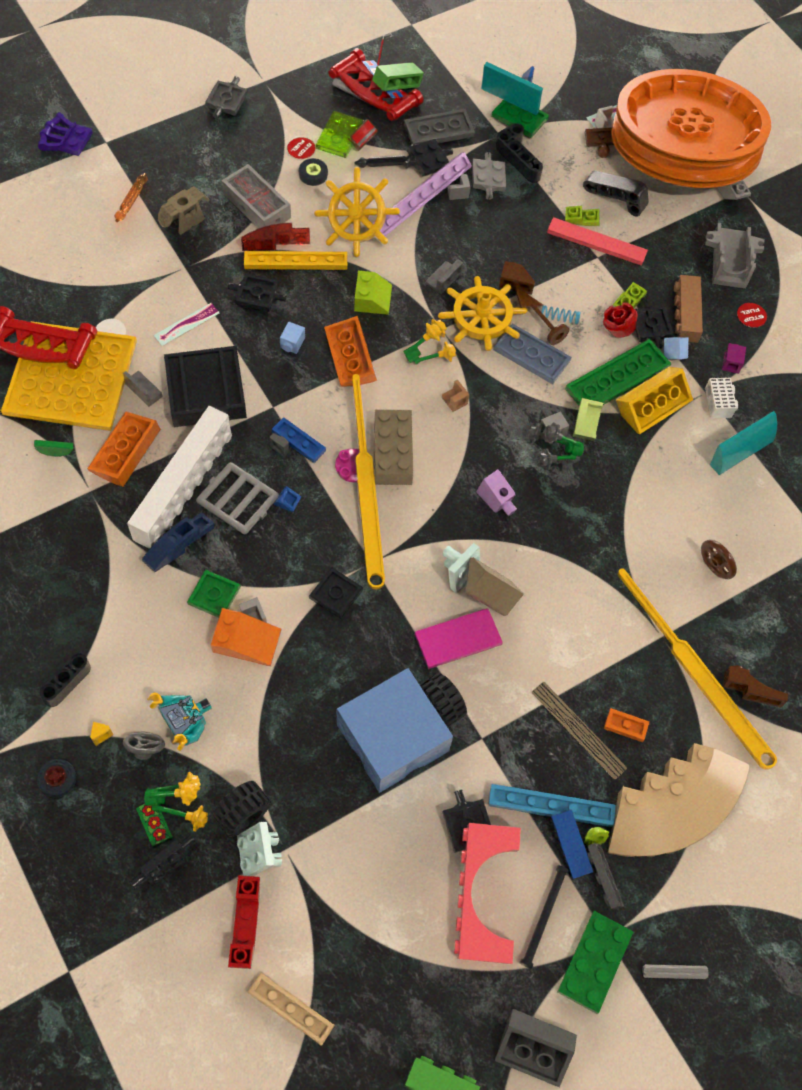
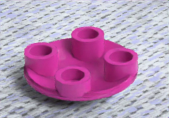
[335,449,359,483]

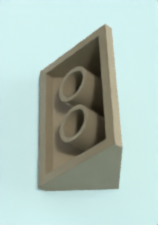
[466,557,524,616]

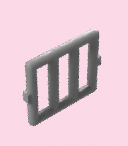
[196,462,279,534]

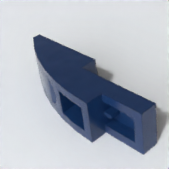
[142,512,214,572]

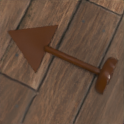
[515,286,570,345]

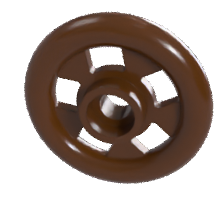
[701,540,737,580]

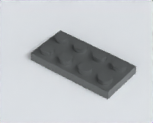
[404,109,475,145]

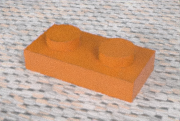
[604,708,649,742]

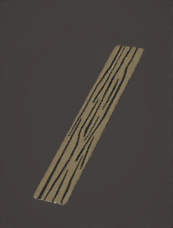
[532,682,627,779]

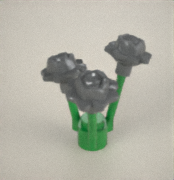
[527,422,584,470]

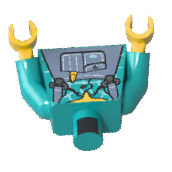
[147,693,212,751]

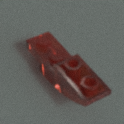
[241,223,310,251]

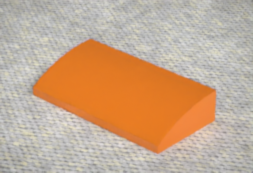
[324,316,377,387]
[87,412,161,487]

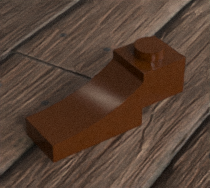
[723,665,788,708]

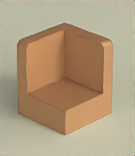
[442,380,469,412]

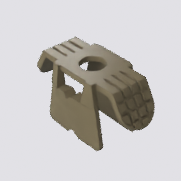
[158,186,210,234]

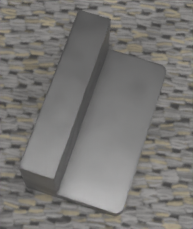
[426,259,463,294]
[123,371,163,407]

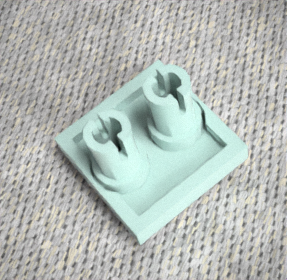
[443,543,480,593]
[237,822,282,876]

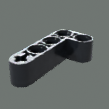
[496,123,543,183]
[583,171,649,217]

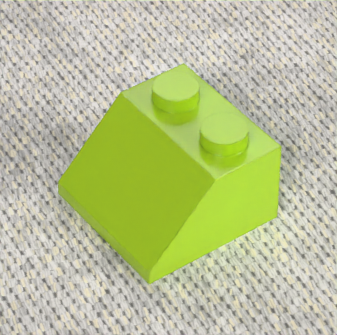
[354,270,392,315]

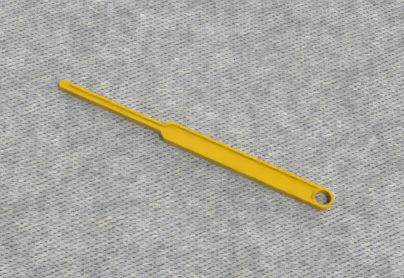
[352,374,385,590]
[618,569,777,770]

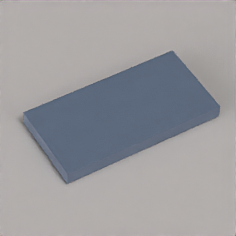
[493,323,572,384]

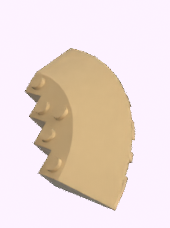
[607,743,749,857]

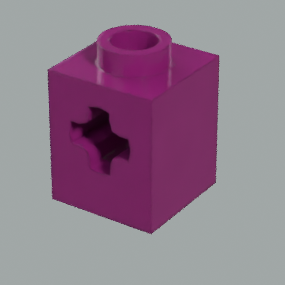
[722,343,746,374]

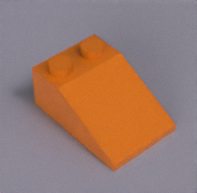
[211,608,281,667]

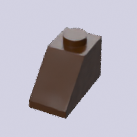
[499,261,535,295]

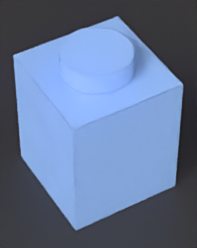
[280,322,305,354]

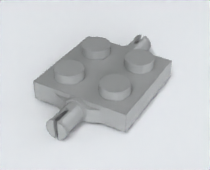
[472,152,506,200]

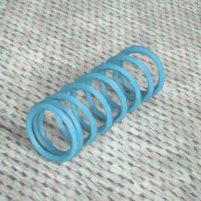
[542,305,581,325]

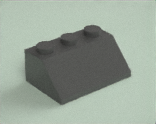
[495,1009,577,1088]

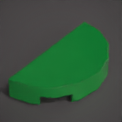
[34,440,73,457]

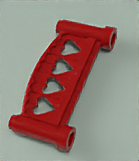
[328,48,424,121]
[0,306,98,369]

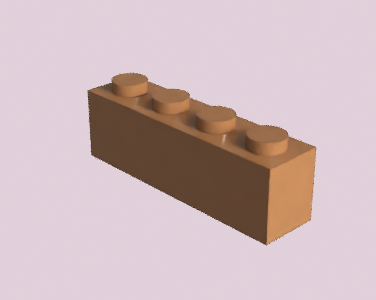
[674,275,703,343]

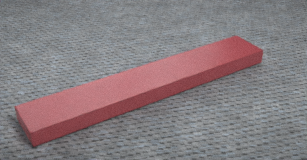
[547,217,648,266]

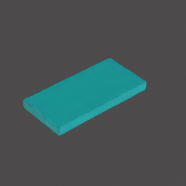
[481,62,543,115]

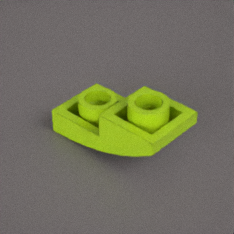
[565,205,600,226]
[613,282,647,309]

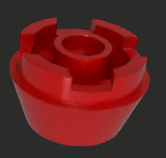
[603,303,638,338]

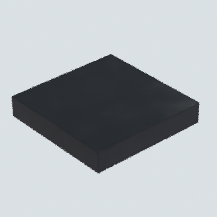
[309,567,363,619]

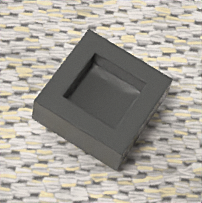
[269,433,289,457]

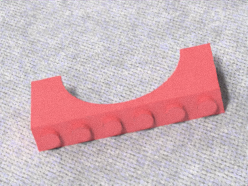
[454,823,521,964]

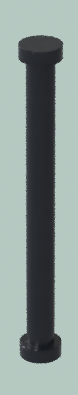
[520,865,569,969]

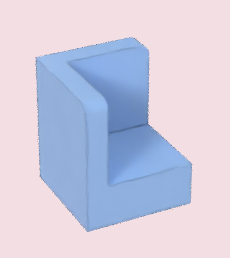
[664,337,689,359]

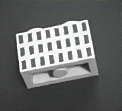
[705,378,738,418]

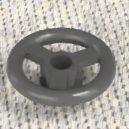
[123,732,165,760]

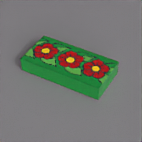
[136,804,173,848]

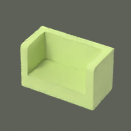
[573,398,603,441]

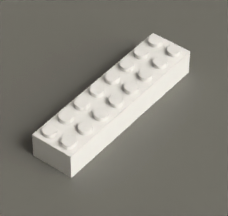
[127,406,232,549]

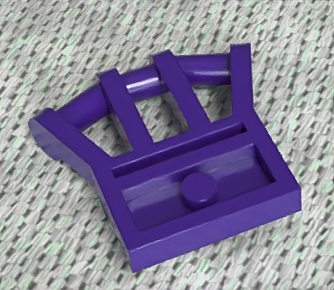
[38,112,93,156]

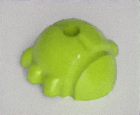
[584,827,609,846]

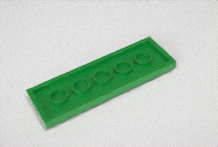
[565,339,671,405]

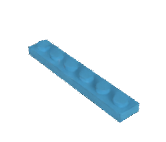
[488,784,616,827]

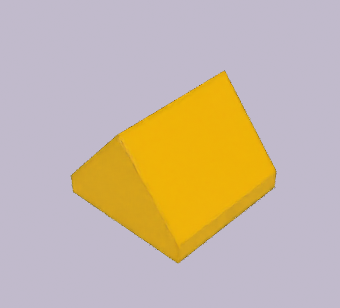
[90,722,113,746]

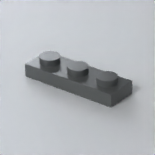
[587,843,624,909]

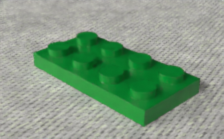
[557,911,634,1014]

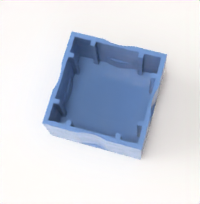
[337,668,453,793]

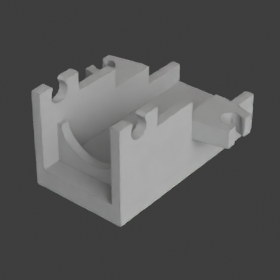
[705,223,764,289]

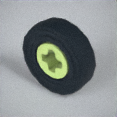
[299,158,328,186]

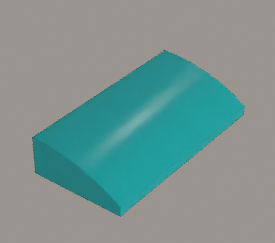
[710,411,777,475]

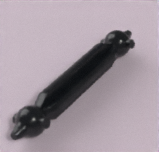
[354,155,411,168]

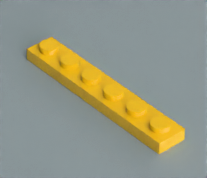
[244,251,348,270]

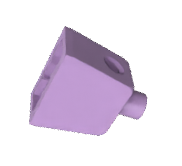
[476,470,517,516]

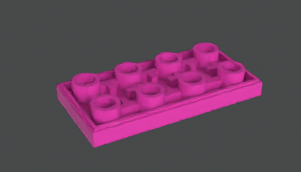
[414,608,503,669]

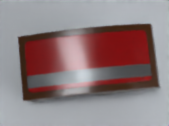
[347,119,378,151]

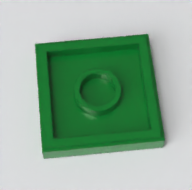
[187,569,241,618]

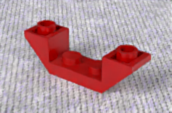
[228,875,260,969]

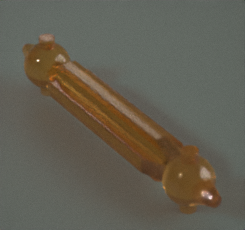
[114,173,148,222]

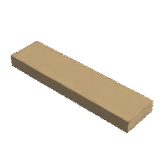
[248,973,335,1046]

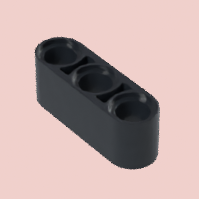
[39,653,91,707]

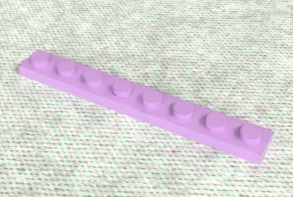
[373,152,472,236]

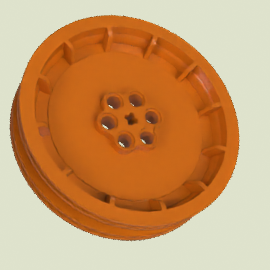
[611,69,771,188]

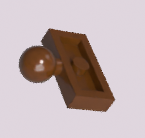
[584,127,614,158]

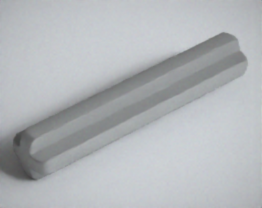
[642,964,709,979]

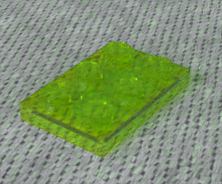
[316,111,363,158]

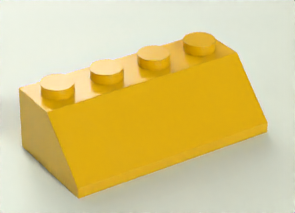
[616,366,693,434]

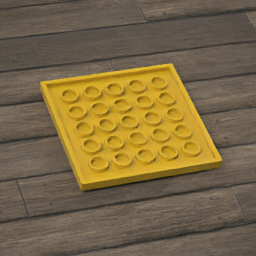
[1,321,137,431]

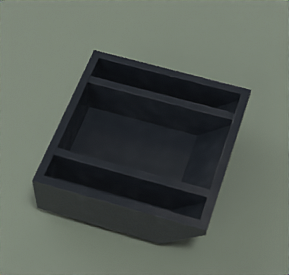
[164,346,247,427]

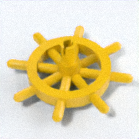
[314,167,400,257]
[438,276,527,351]

